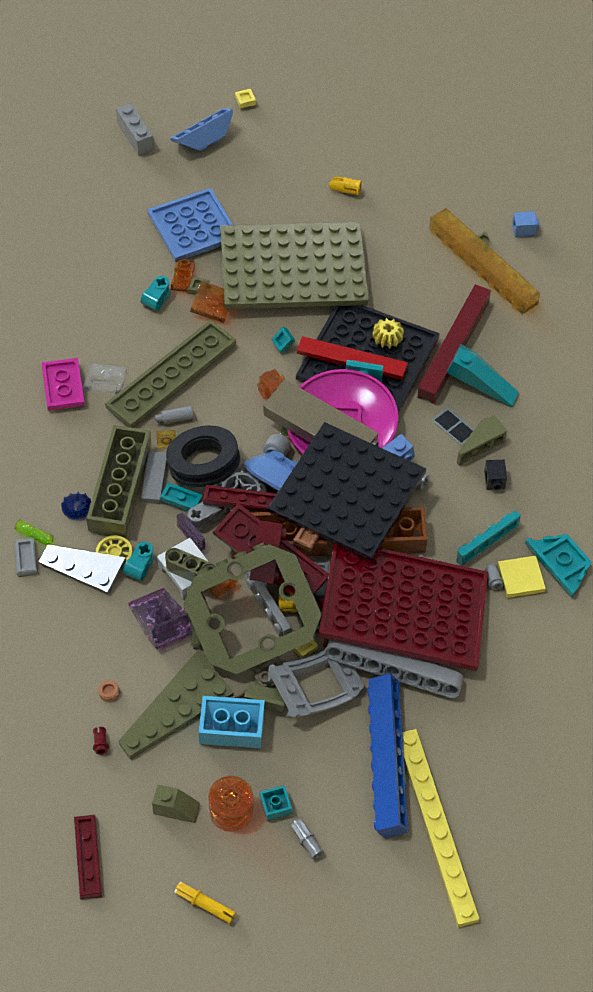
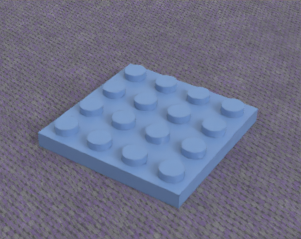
[147,188,233,262]

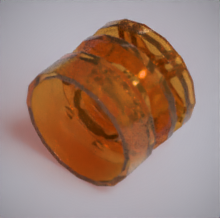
[208,776,253,832]

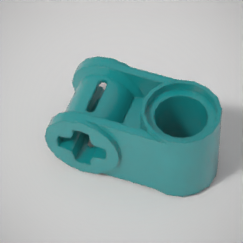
[140,276,171,311]
[123,541,154,581]

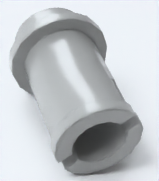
[485,564,504,590]

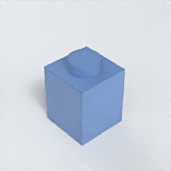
[512,211,539,237]

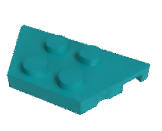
[525,534,592,597]

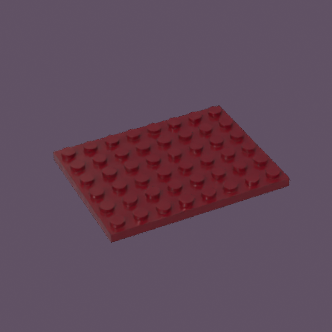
[318,543,488,671]

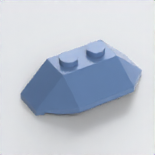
[170,108,233,151]
[243,450,297,491]

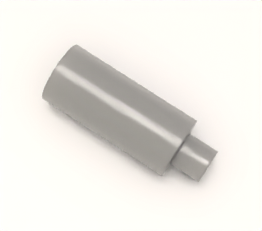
[155,406,193,424]

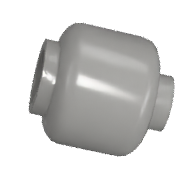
[263,434,291,457]

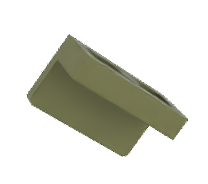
[244,683,285,713]

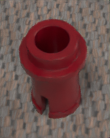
[93,727,109,755]

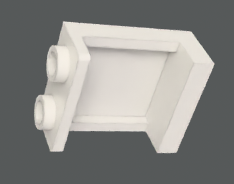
[157,538,208,599]

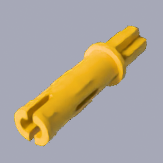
[175,882,236,924]

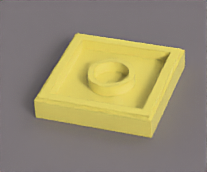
[498,556,546,598]

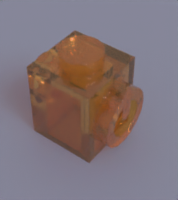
[257,369,285,399]

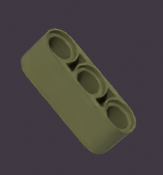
[165,548,217,588]

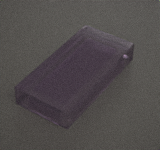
[177,512,205,551]

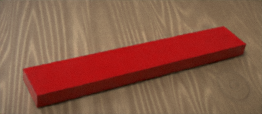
[297,336,408,380]

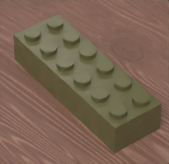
[86,425,151,537]

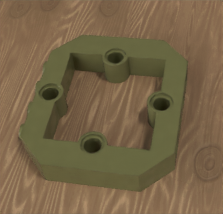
[184,542,322,674]

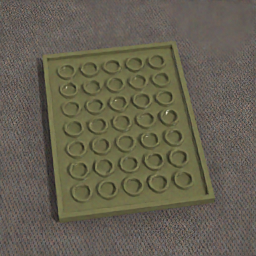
[220,222,369,309]

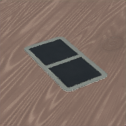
[432,408,474,445]

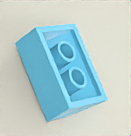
[199,696,265,749]

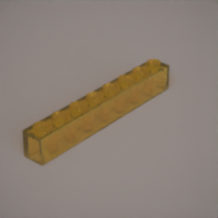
[429,208,540,315]

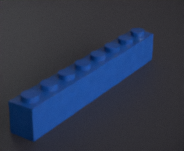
[367,673,408,838]

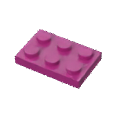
[41,358,85,411]

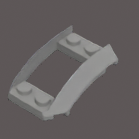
[268,648,364,717]

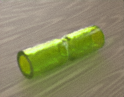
[15,520,54,545]

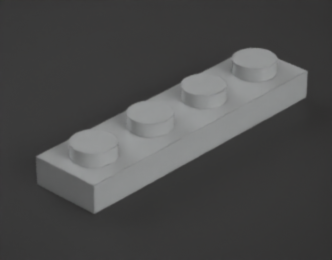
[245,571,292,636]

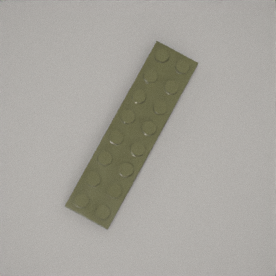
[105,320,236,428]

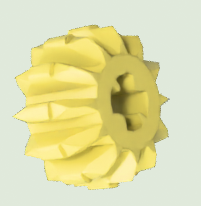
[373,318,404,349]

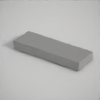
[141,451,167,503]

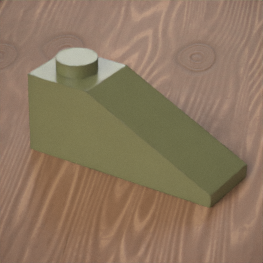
[457,415,507,465]

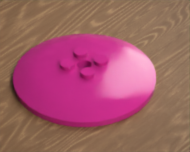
[287,369,398,455]

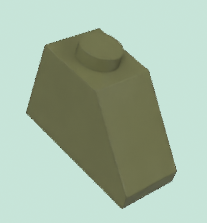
[152,785,200,823]

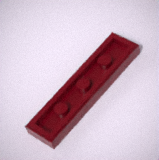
[203,485,276,512]
[74,815,102,900]

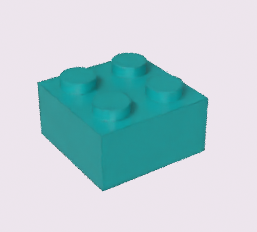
[259,785,292,821]

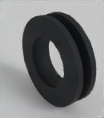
[166,425,240,487]

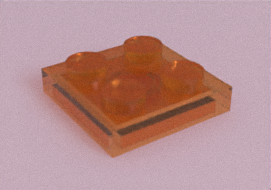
[190,281,229,323]

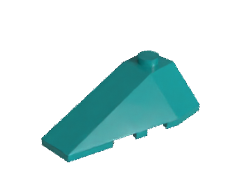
[446,344,519,407]

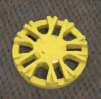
[96,535,133,566]

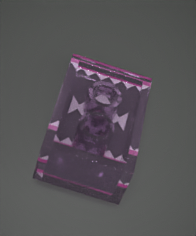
[128,588,192,649]

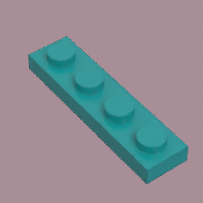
[456,510,521,566]

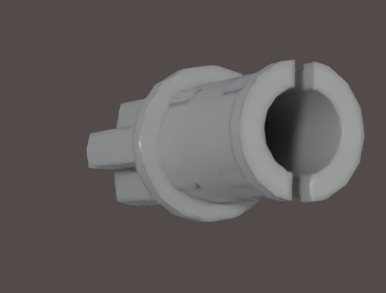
[291,819,324,860]

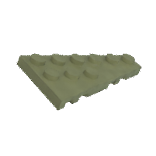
[119,649,233,760]

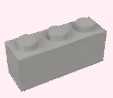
[116,103,154,156]

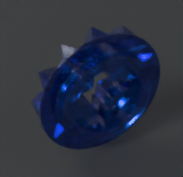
[61,491,91,519]

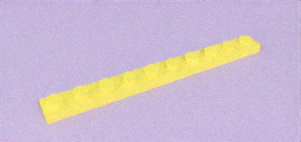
[402,729,479,928]

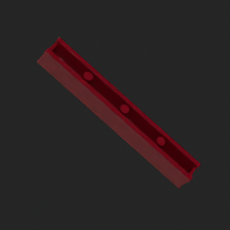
[417,284,491,404]

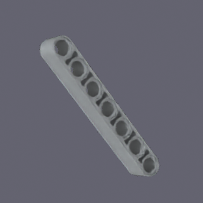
[325,639,463,698]

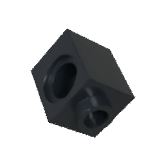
[484,459,507,490]

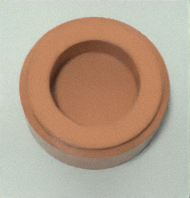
[98,681,119,702]

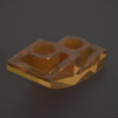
[171,259,195,292]

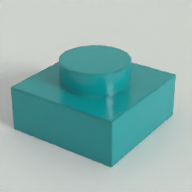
[271,327,296,353]

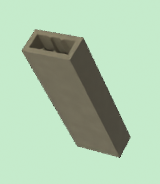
[263,379,379,446]

